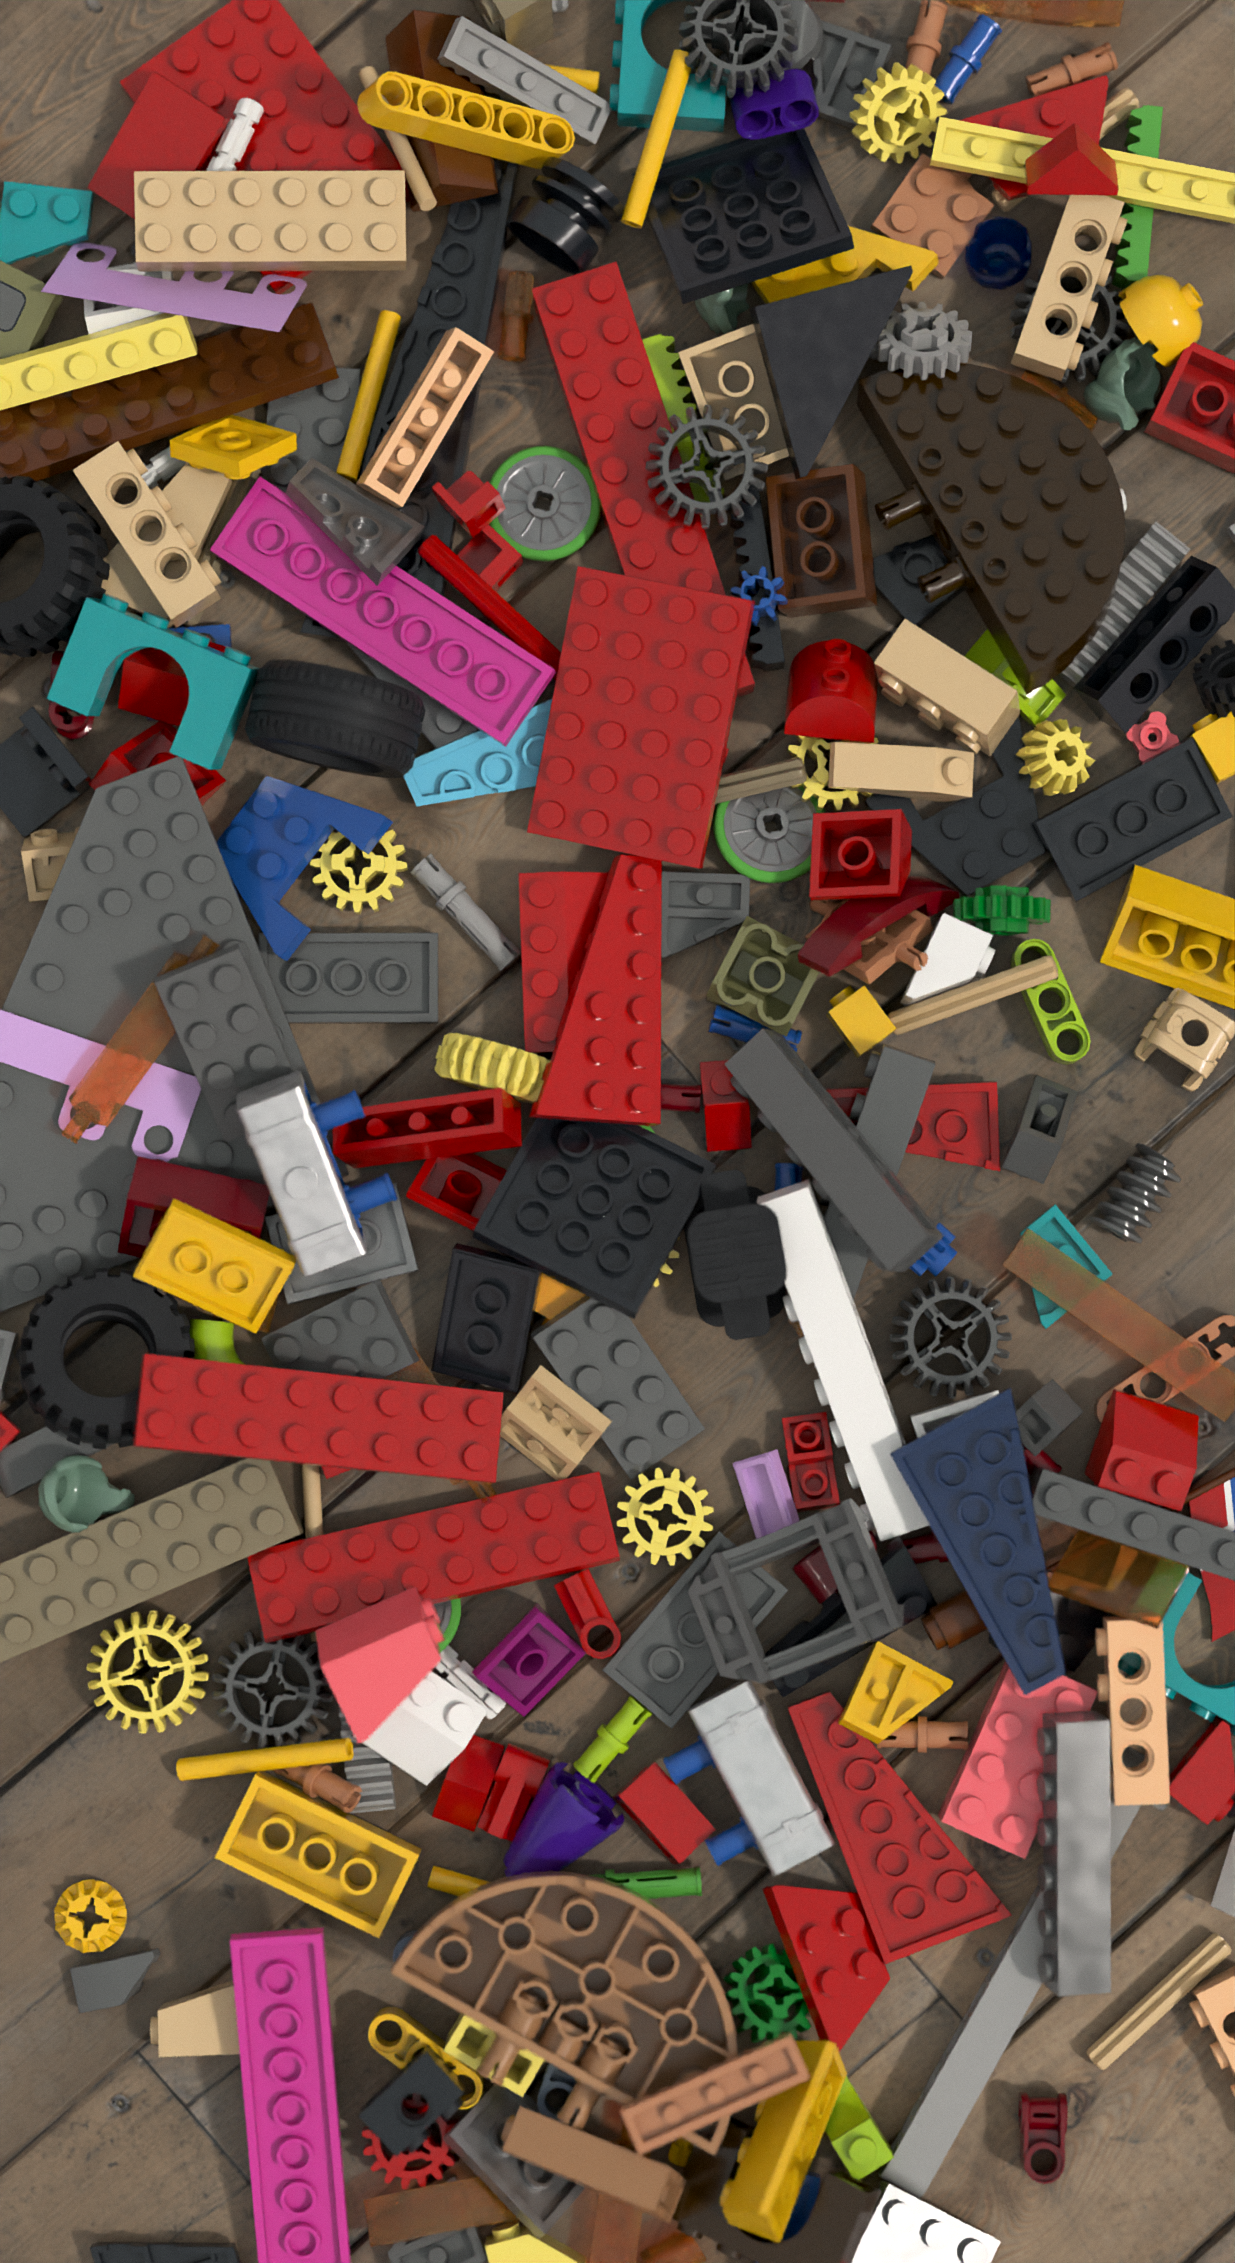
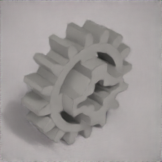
[874,302,972,380]

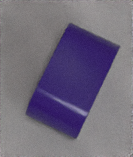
[729,69,819,140]

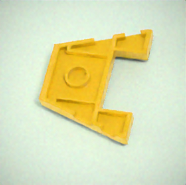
[752,226,938,304]

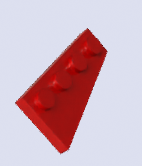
[825,1081,1000,1171]

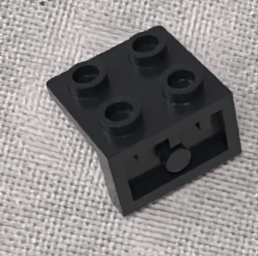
[0,707,92,837]

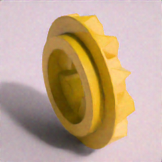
[54,1879,127,1953]

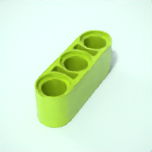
[1010,939,1091,1065]

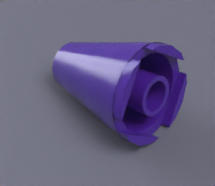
[503,1762,624,1877]

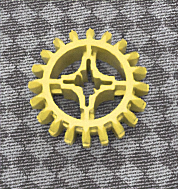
[434,1033,550,1104]
[87,1610,210,1733]

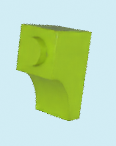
[964,628,1066,727]
[825,2075,894,2180]

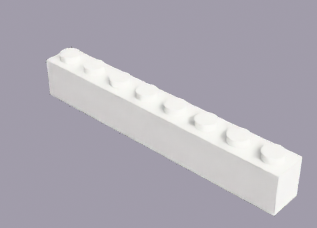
[757,1179,929,1542]

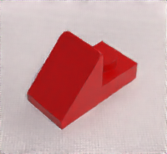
[700,1060,752,1152]

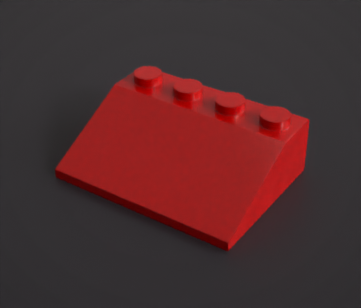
[518,871,609,1056]

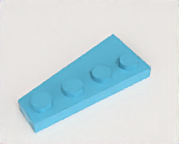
[404,698,552,806]

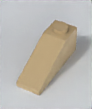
[828,742,974,802]

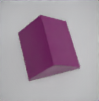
[472,1603,586,1717]

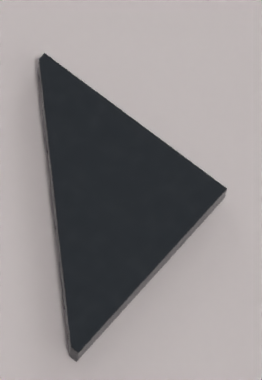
[749,266,913,479]

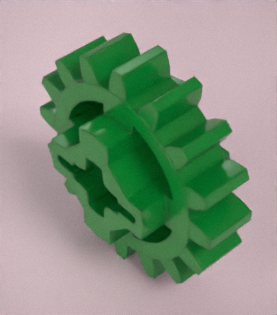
[953,885,1051,936]
[723,1943,812,2043]

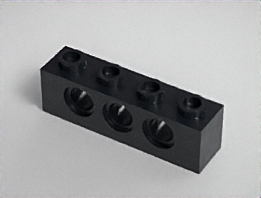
[1073,556,1235,734]

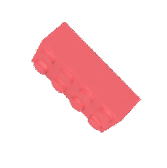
[937,1661,1098,1859]

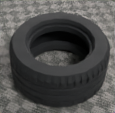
[245,660,426,778]

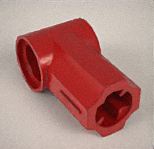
[554,1568,622,1659]
[477,1743,550,1841]

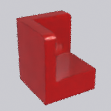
[431,471,506,538]
[457,524,523,592]

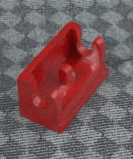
[612,1762,716,1865]

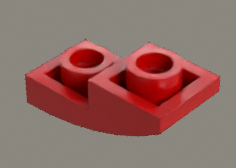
[782,1412,840,1513]

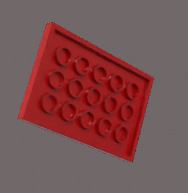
[120,0,410,294]
[527,566,755,869]

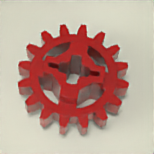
[362,2093,459,2190]

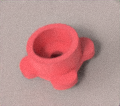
[1126,711,1179,762]

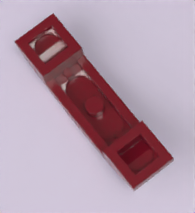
[798,876,960,977]

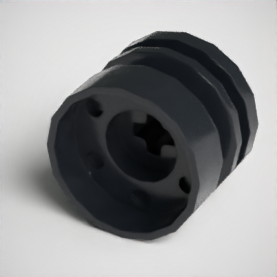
[506,157,624,275]

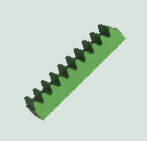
[1112,105,1163,290]

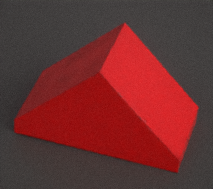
[1025,123,1119,196]
[432,1734,505,1832]

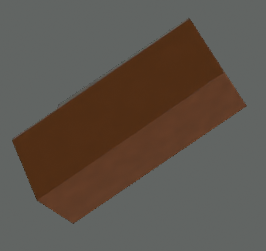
[385,9,498,212]

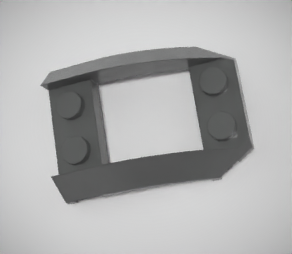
[688,1499,904,1684]

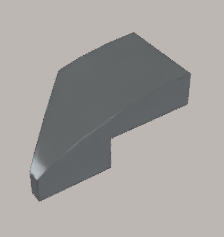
[70,1948,160,2013]

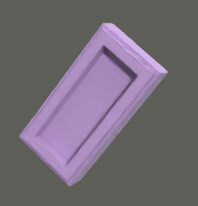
[732,1449,800,1539]

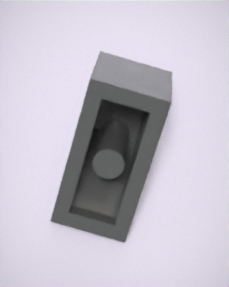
[1002,1075,1078,1184]

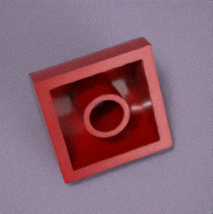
[784,639,878,743]

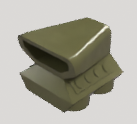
[706,916,819,1036]

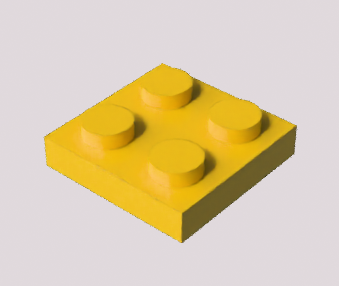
[170,414,297,480]

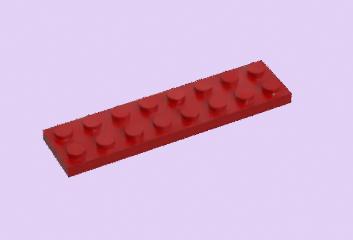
[133,1354,504,1484]
[247,1471,620,1643]

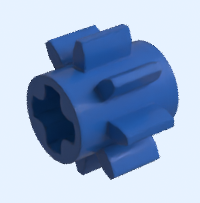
[731,566,788,625]
[910,1223,957,1277]

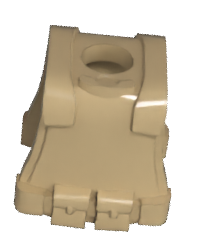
[1133,988,1235,1092]

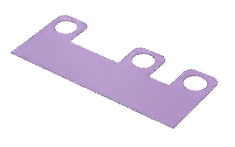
[41,243,307,332]

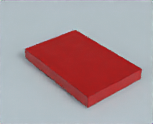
[87,71,230,219]

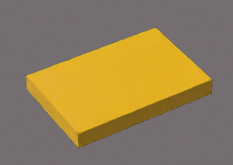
[133,1198,296,1334]

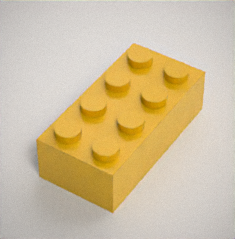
[215,1771,422,1938]

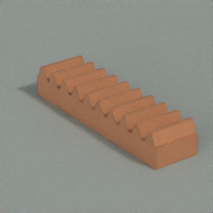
[620,2032,810,2155]

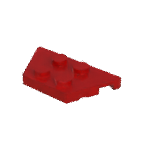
[960,75,1109,201]
[763,1885,890,2052]

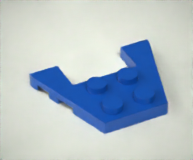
[217,776,393,961]

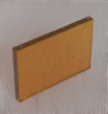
[1049,1529,1189,1629]

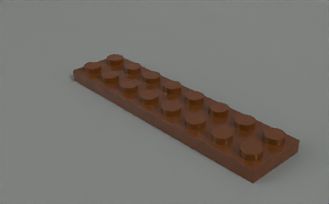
[0,302,339,481]

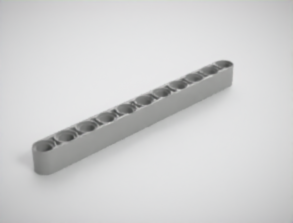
[878,1746,1145,2199]

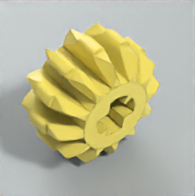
[1016,719,1096,796]

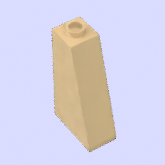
[101,462,233,628]
[150,1980,240,2057]

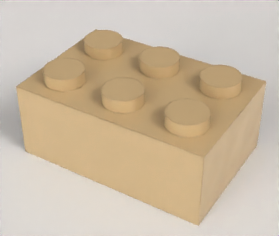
[678,324,789,480]
[874,619,1020,756]

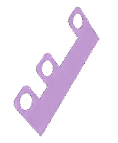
[0,1009,201,1162]

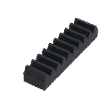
[728,488,785,672]

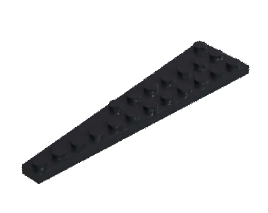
[300,131,519,643]

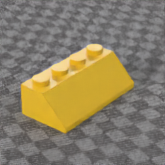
[1100,865,1235,1009]
[720,2041,847,2243]

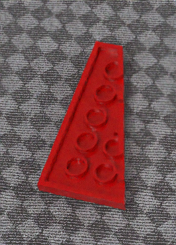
[529,854,662,1126]
[787,1690,1012,1964]

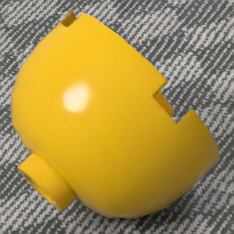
[1118,275,1203,367]

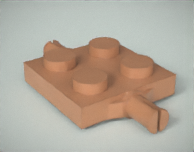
[870,153,995,280]
[805,899,933,985]

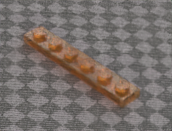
[1001,1228,1235,1422]

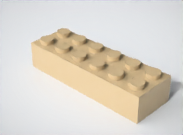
[134,170,406,272]

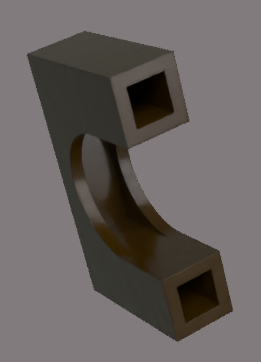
[672,2116,881,2263]

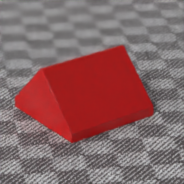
[118,633,226,726]
[405,1153,507,1231]

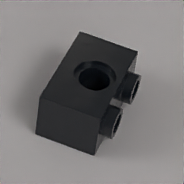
[359,2044,466,2157]

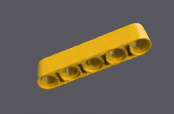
[357,72,575,169]

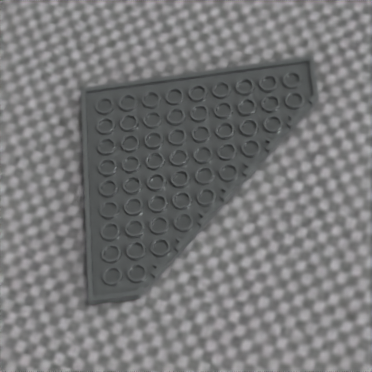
[0,756,349,1312]

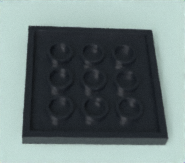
[632,128,854,304]
[472,1118,716,1320]

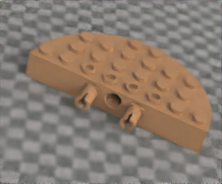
[390,1871,737,2156]

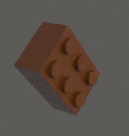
[766,464,877,618]

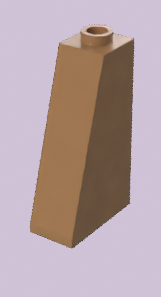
[502,2106,687,2224]

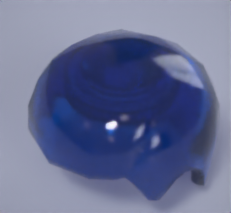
[965,216,1033,290]

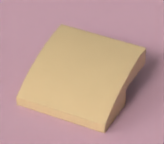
[500,1365,612,1481]

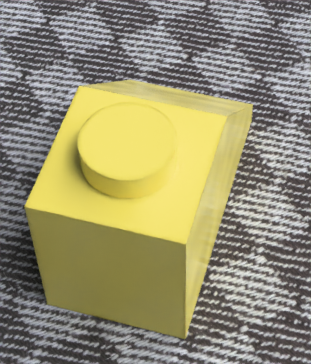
[485,2222,587,2263]

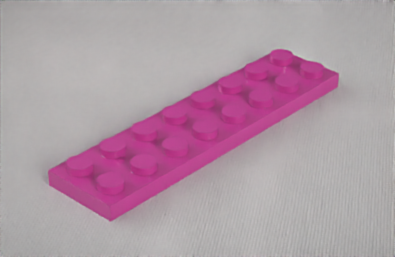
[210,476,556,747]
[230,1928,352,2263]

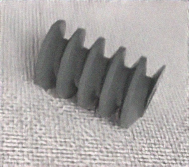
[1089,1143,1182,1244]

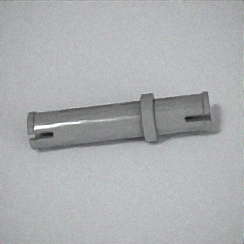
[410,854,521,971]

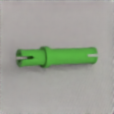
[591,1866,702,1899]

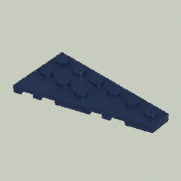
[890,1387,1066,1695]

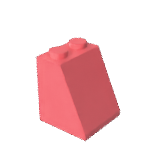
[316,1586,444,1744]

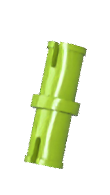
[573,1695,653,1783]

